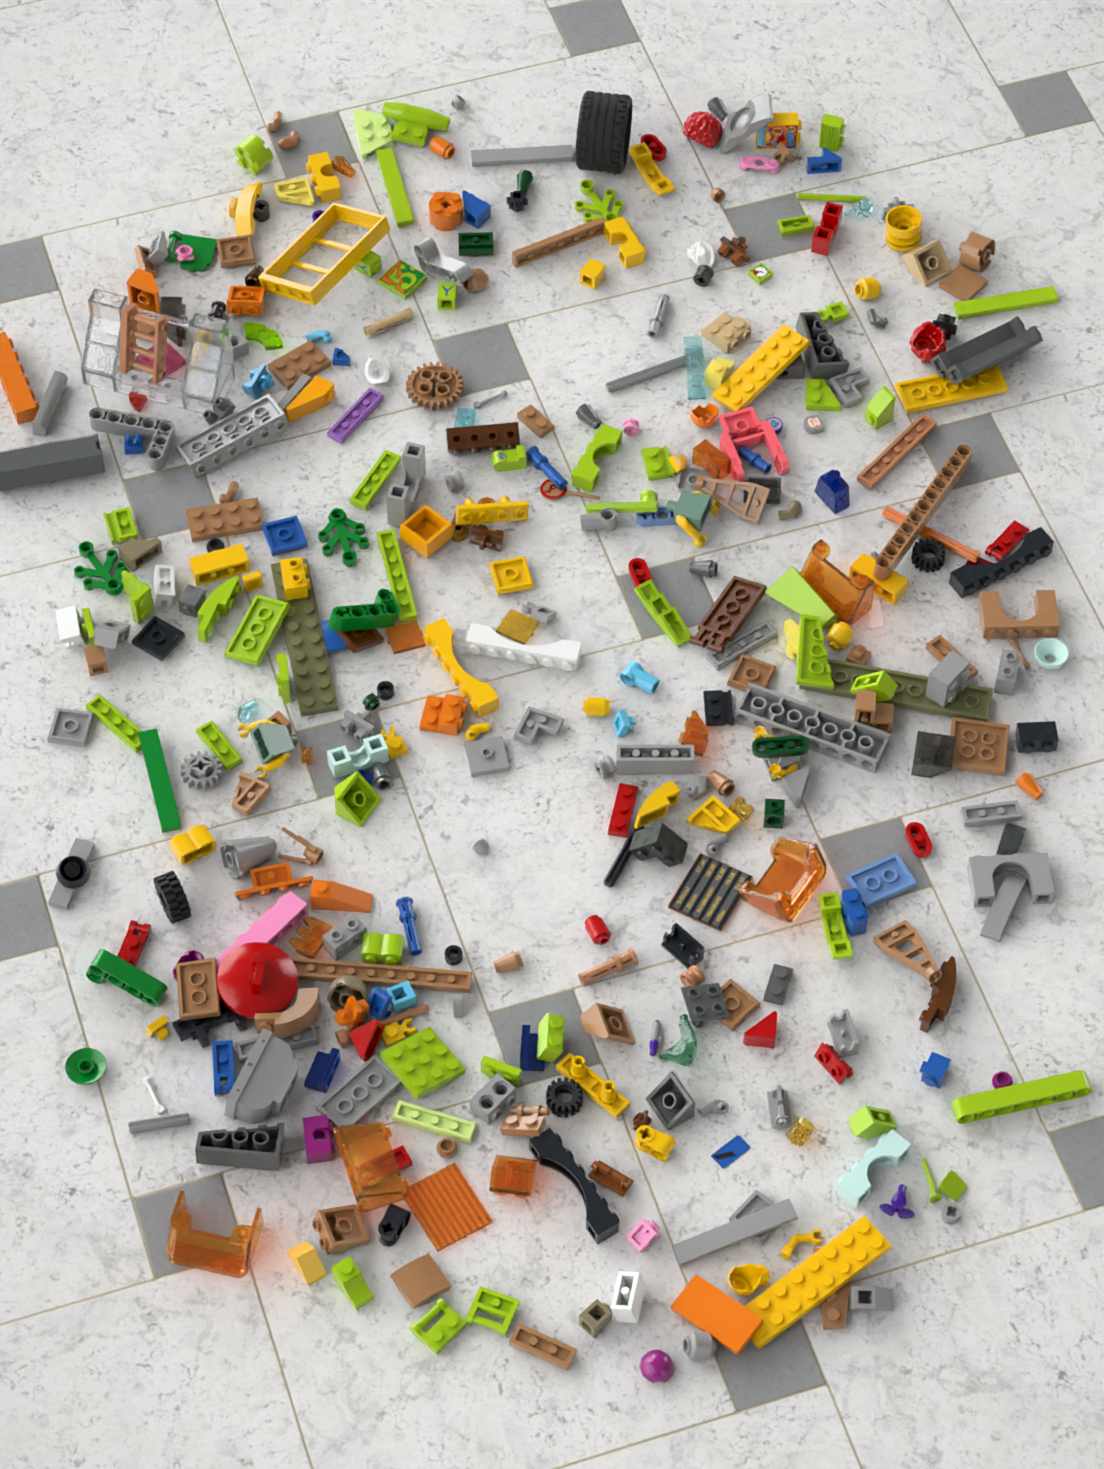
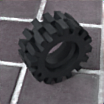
[911,538,946,573]
[546,1077,583,1118]

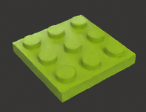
[380,1027,466,1100]

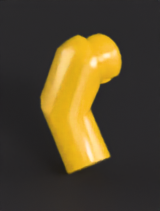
[465,722,490,741]

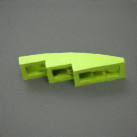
[634,579,692,647]

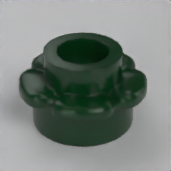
[362,693,380,711]

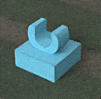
[612,710,637,737]

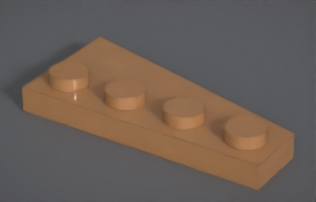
[813,1248,851,1330]

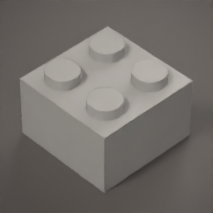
[925,650,970,708]

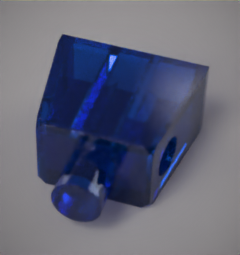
[815,470,850,514]

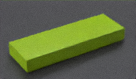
[196,721,243,772]

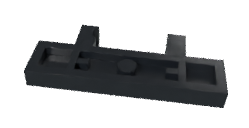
[172,1000,247,1048]

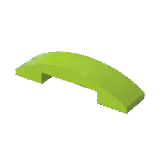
[818,892,853,960]

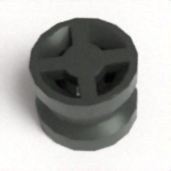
[253,200,270,222]
[693,265,714,287]

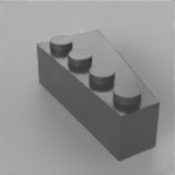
[796,312,850,379]
[195,1123,285,1171]

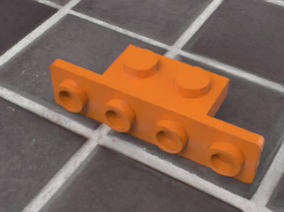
[234,862,314,900]

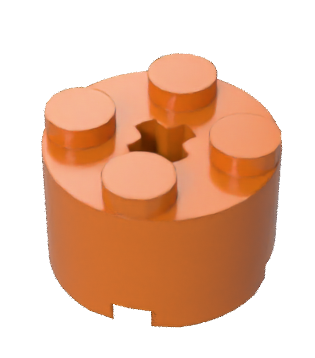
[429,192,463,231]

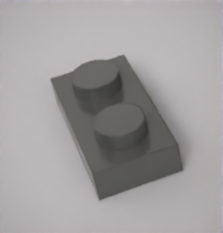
[763,964,793,1006]

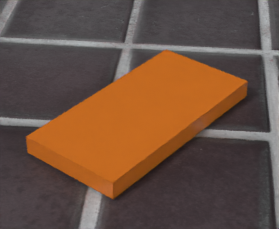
[670,1274,764,1355]

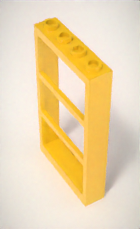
[258,203,390,306]

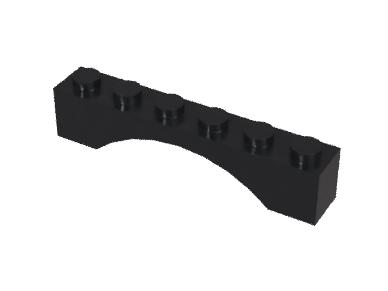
[949,527,1054,598]
[529,1128,620,1244]

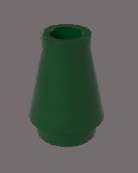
[517,170,534,195]

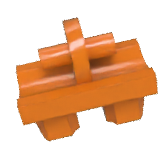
[334,996,370,1031]

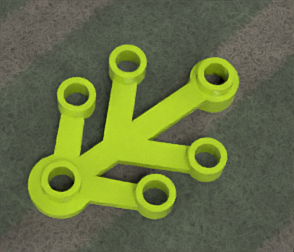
[575,179,623,223]

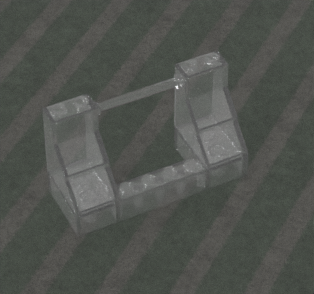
[81,288,235,414]

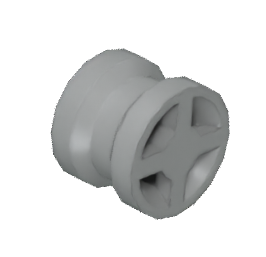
[445,471,465,492]
[593,755,616,779]

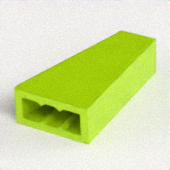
[765,566,839,629]

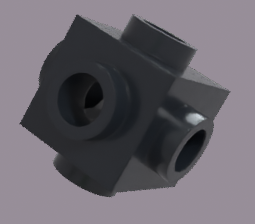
[932,313,958,341]

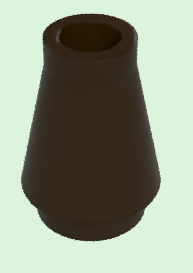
[245,265,264,287]

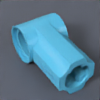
[620,661,660,694]

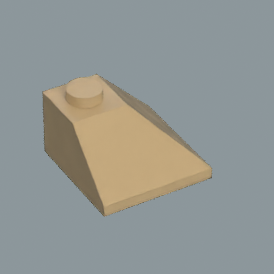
[902,239,953,286]

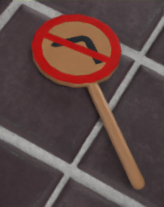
[540,479,600,500]

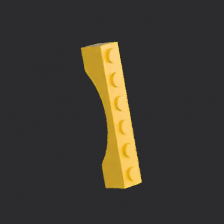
[423,618,499,718]

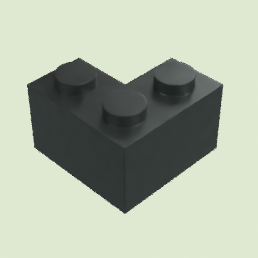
[629,823,688,867]

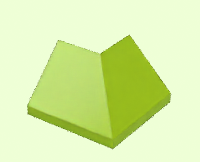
[334,771,382,827]

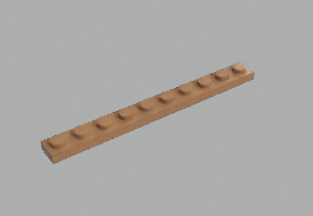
[290,957,472,993]

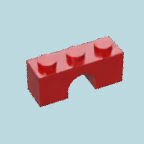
[811,202,843,256]

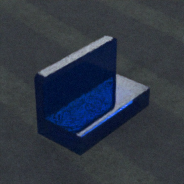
[520,1025,545,1072]
[304,1047,341,1094]

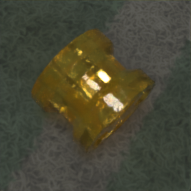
[729,797,754,821]

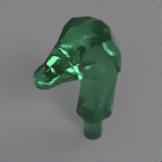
[659,1014,697,1066]

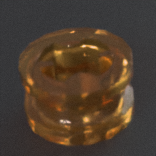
[301,746,313,764]

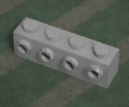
[616,745,695,774]

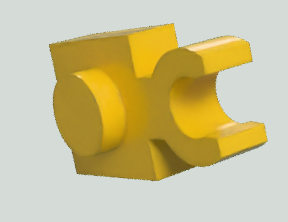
[381,726,408,760]
[381,1018,417,1048]

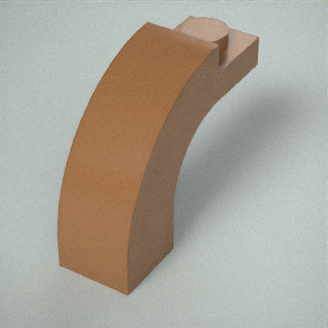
[255,988,321,1038]

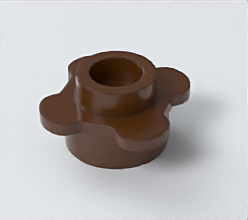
[633,1110,652,1131]

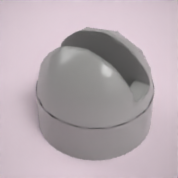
[452,94,466,109]
[472,838,489,855]

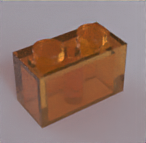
[692,439,731,479]

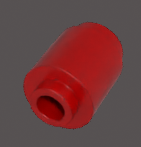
[585,915,611,945]

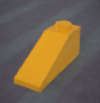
[285,375,336,422]

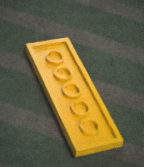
[711,324,810,412]
[895,365,1008,414]

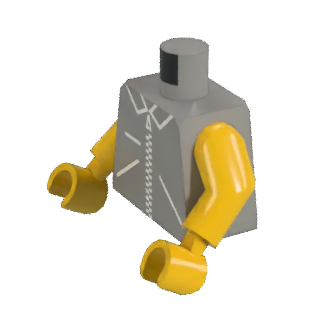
[753,726,808,781]

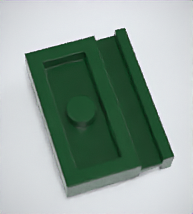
[458,232,493,256]

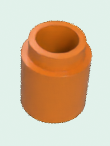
[430,136,456,159]

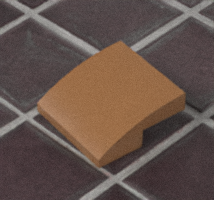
[390,1254,452,1309]

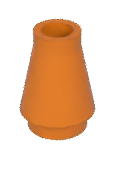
[1016,771,1044,800]

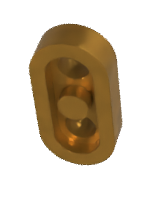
[451,513,472,542]

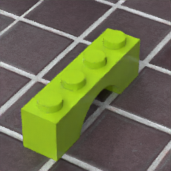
[571,424,623,493]

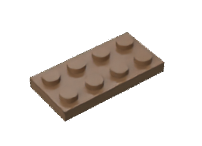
[186,497,264,542]

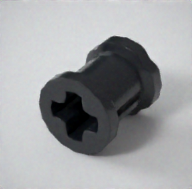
[207,301,227,324]

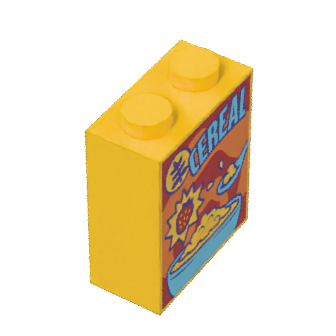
[756,113,802,149]

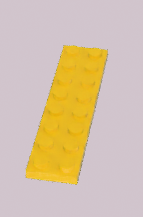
[744,1215,892,1350]

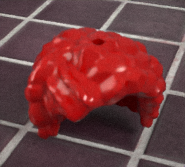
[682,111,723,148]
[909,321,947,364]

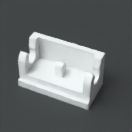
[153,565,175,607]
[56,605,86,648]

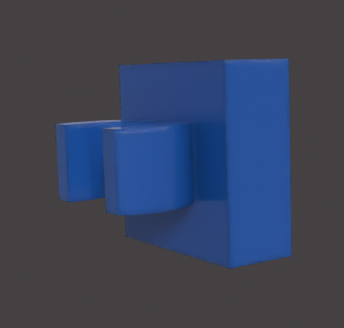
[124,434,143,455]

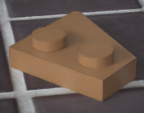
[232,772,272,816]

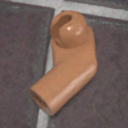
[278,131,299,149]

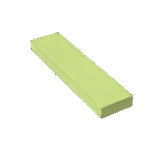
[392,1100,477,1144]

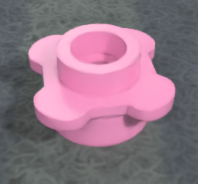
[176,245,194,262]

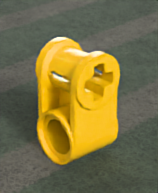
[635,1125,676,1161]

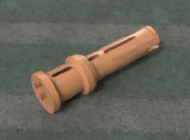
[578,948,639,986]

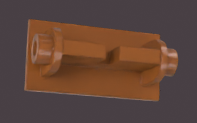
[588,1160,634,1197]

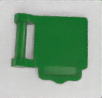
[164,230,217,272]

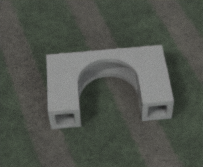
[386,442,426,527]
[967,852,1054,907]

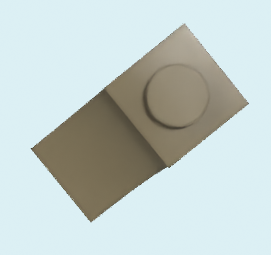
[118,537,163,572]

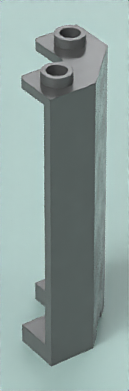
[930,316,1044,385]
[0,434,105,491]

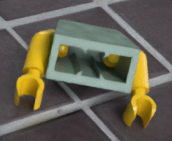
[666,491,721,548]
[238,719,298,780]

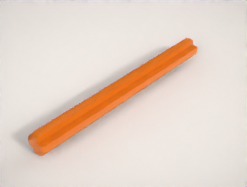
[882,506,980,563]

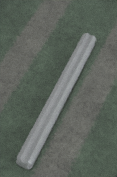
[605,350,703,392]

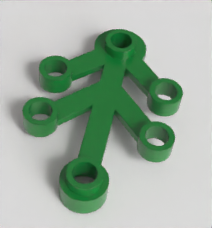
[318,508,369,567]
[74,541,127,595]

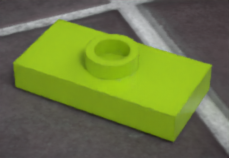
[81,608,95,646]

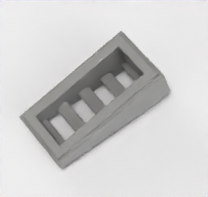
[148,231,168,266]

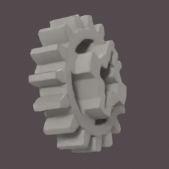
[180,751,223,790]

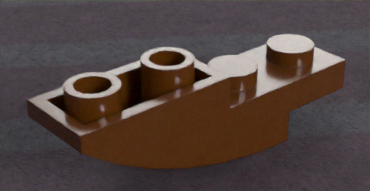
[919,956,957,1033]

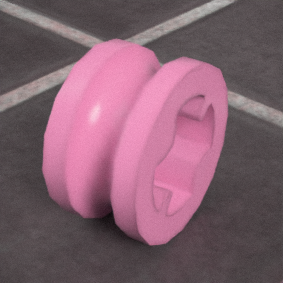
[623,419,639,436]

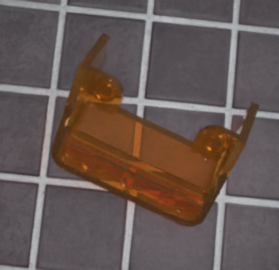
[166,1190,264,1278]

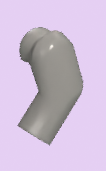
[687,776,708,799]
[697,1099,729,1117]

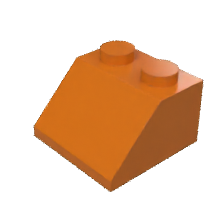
[127,268,162,317]

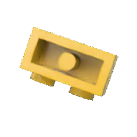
[280,557,311,600]

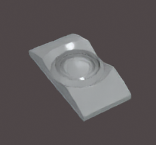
[720,93,773,154]

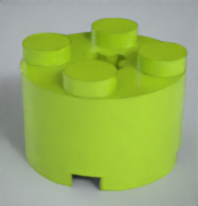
[233,134,273,175]

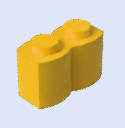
[170,824,216,865]

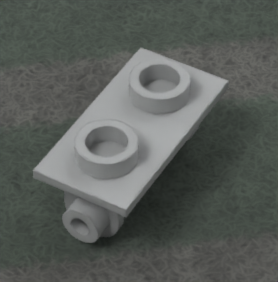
[767,1085,793,1129]

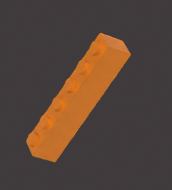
[0,332,39,425]

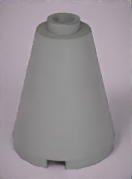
[220,836,277,878]

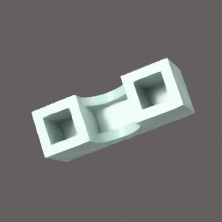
[327,734,389,779]

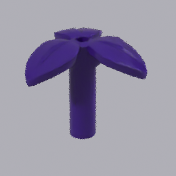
[879,1184,915,1219]

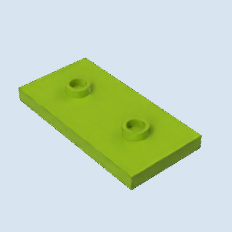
[224,594,290,667]

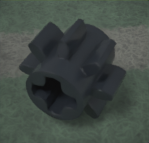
[507,191,528,212]

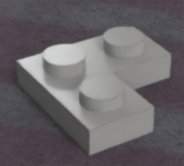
[830,367,870,407]
[514,706,564,745]

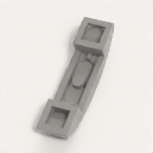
[980,872,1027,942]

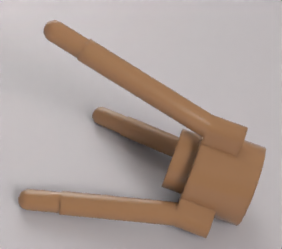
[278,827,324,866]

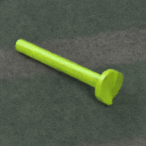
[921,1158,942,1204]

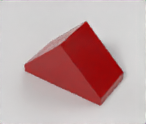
[743,1011,777,1048]
[349,1019,384,1062]

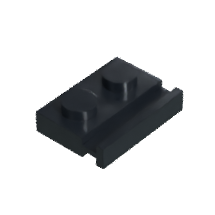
[703,690,734,726]

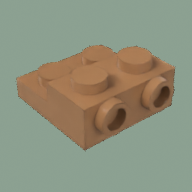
[312,1204,371,1255]

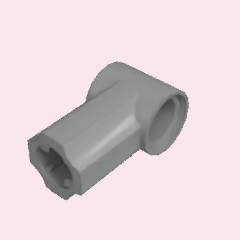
[580,508,617,532]

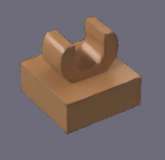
[773,142,796,165]
[846,644,871,665]

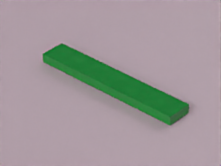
[138,728,181,833]

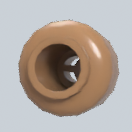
[462,268,489,293]

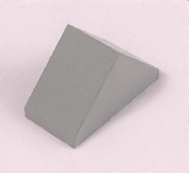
[782,766,810,809]

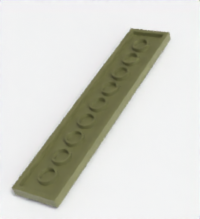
[271,558,339,717]
[799,658,993,722]

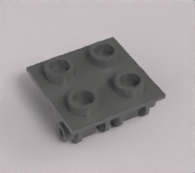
[681,983,730,1028]

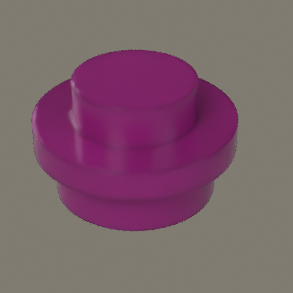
[992,1071,1013,1089]

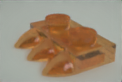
[289,917,333,959]

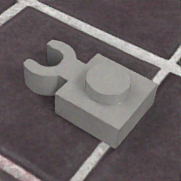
[521,602,557,623]

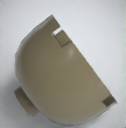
[327,975,368,1012]

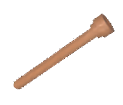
[335,1004,429,1047]

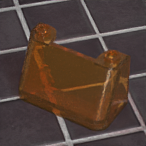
[800,539,875,625]
[738,836,827,923]
[333,1122,410,1214]

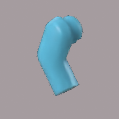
[305,330,332,343]

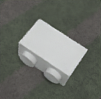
[611,1272,646,1323]

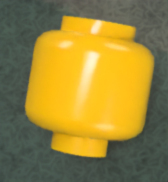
[854,277,882,301]
[826,622,854,651]

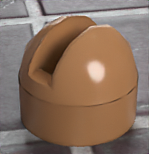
[710,187,726,203]

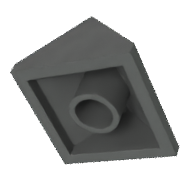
[645,1071,695,1130]

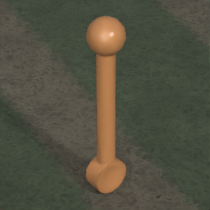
[1009,638,1030,670]

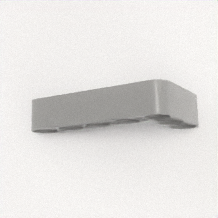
[89,407,175,471]

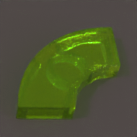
[244,322,283,351]

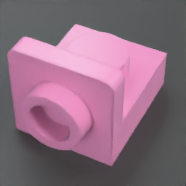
[626,1218,662,1252]

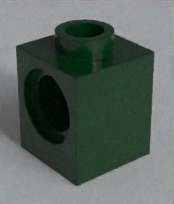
[763,798,785,829]

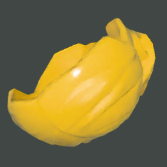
[728,1263,770,1296]

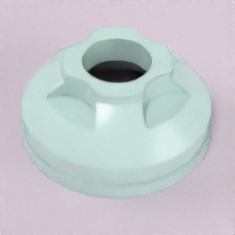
[1034,638,1069,669]

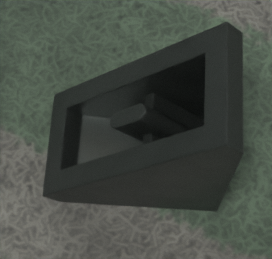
[996,823,1026,855]

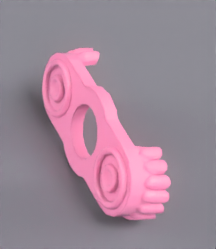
[739,156,780,174]

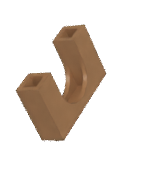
[978,590,1060,639]

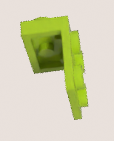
[121,570,154,624]

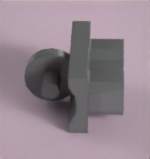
[202,396,236,426]

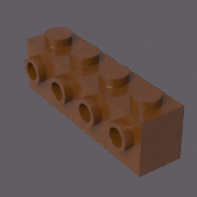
[446,422,520,455]

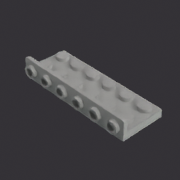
[175,394,289,478]

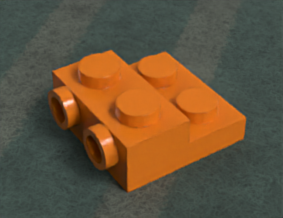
[227,285,266,316]
[419,694,468,736]

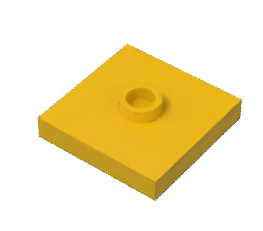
[489,556,533,595]

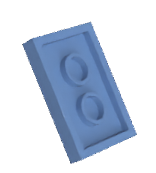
[845,853,917,909]

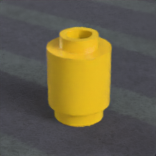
[583,697,610,717]

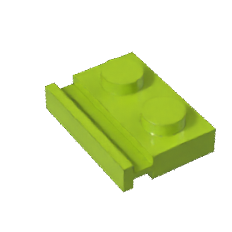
[641,445,674,481]
[103,507,138,545]

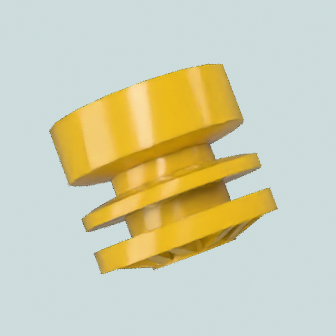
[886,205,922,252]

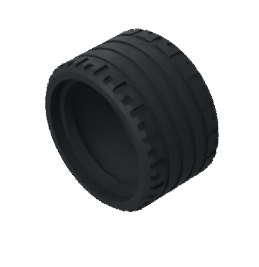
[575,91,633,174]

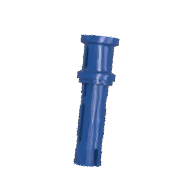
[525,446,568,490]
[396,897,422,956]

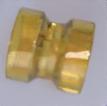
[786,1117,814,1146]

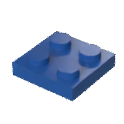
[262,515,308,556]

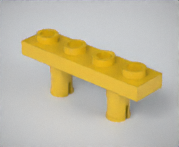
[455,496,529,525]
[556,1053,630,1119]

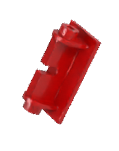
[814,1042,854,1085]

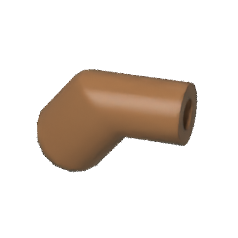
[267,111,282,133]
[219,481,239,504]

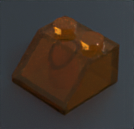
[489,1155,538,1198]

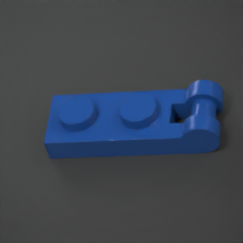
[212,1040,235,1096]

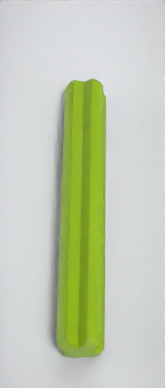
[586,501,658,514]

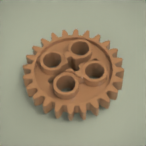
[406,362,464,411]

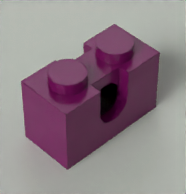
[302,1115,336,1164]

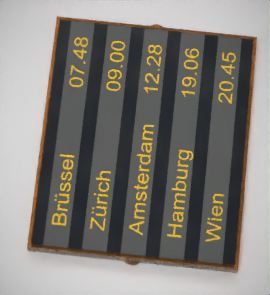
[668,853,753,932]

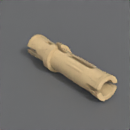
[363,307,414,337]

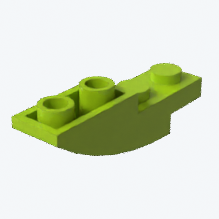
[197,576,242,643]

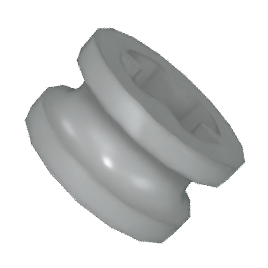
[941,1203,961,1225]

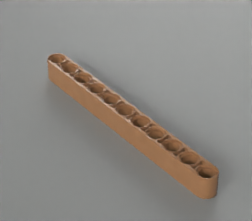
[873,445,972,580]

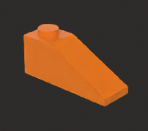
[310,880,373,913]

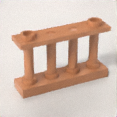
[119,302,169,385]

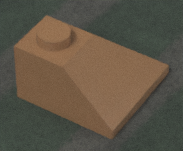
[580,1003,636,1046]

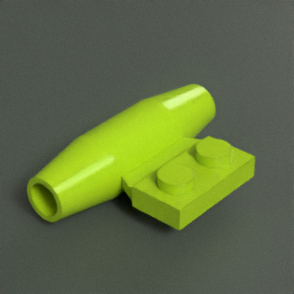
[382,102,450,147]

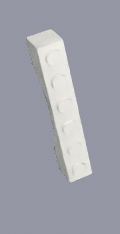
[466,623,581,671]

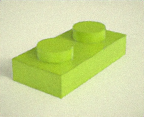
[481,1055,522,1086]

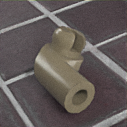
[778,500,802,520]

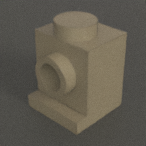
[579,1299,612,1338]

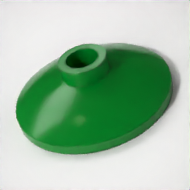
[65,1048,107,1085]

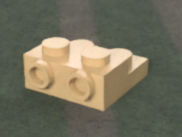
[701,312,751,353]

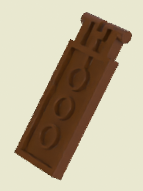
[689,576,767,653]

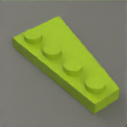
[795,614,834,690]

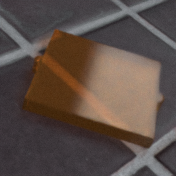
[385,621,425,654]

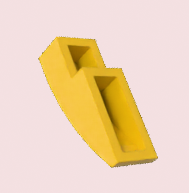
[634,780,681,829]

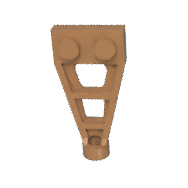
[695,475,771,524]
[873,920,942,984]

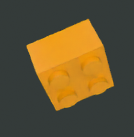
[400,504,452,559]

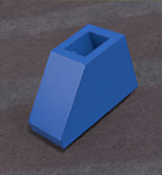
[462,190,491,229]

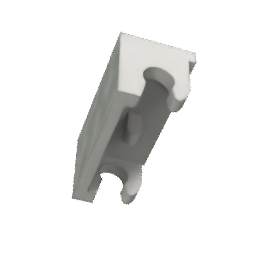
[827,1009,860,1058]

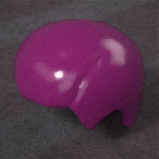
[639,1350,674,1383]

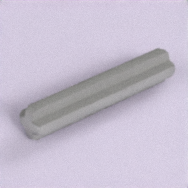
[128,1112,190,1134]

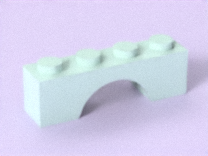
[837,1129,911,1208]

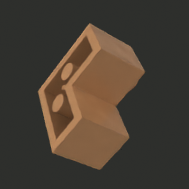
[854,690,894,734]

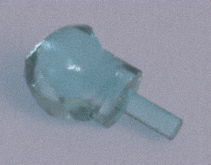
[844,198,874,217]

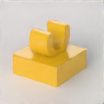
[145,1015,169,1041]

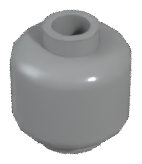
[683,1331,716,1360]

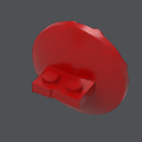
[217,942,298,1019]

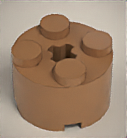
[959,231,996,272]

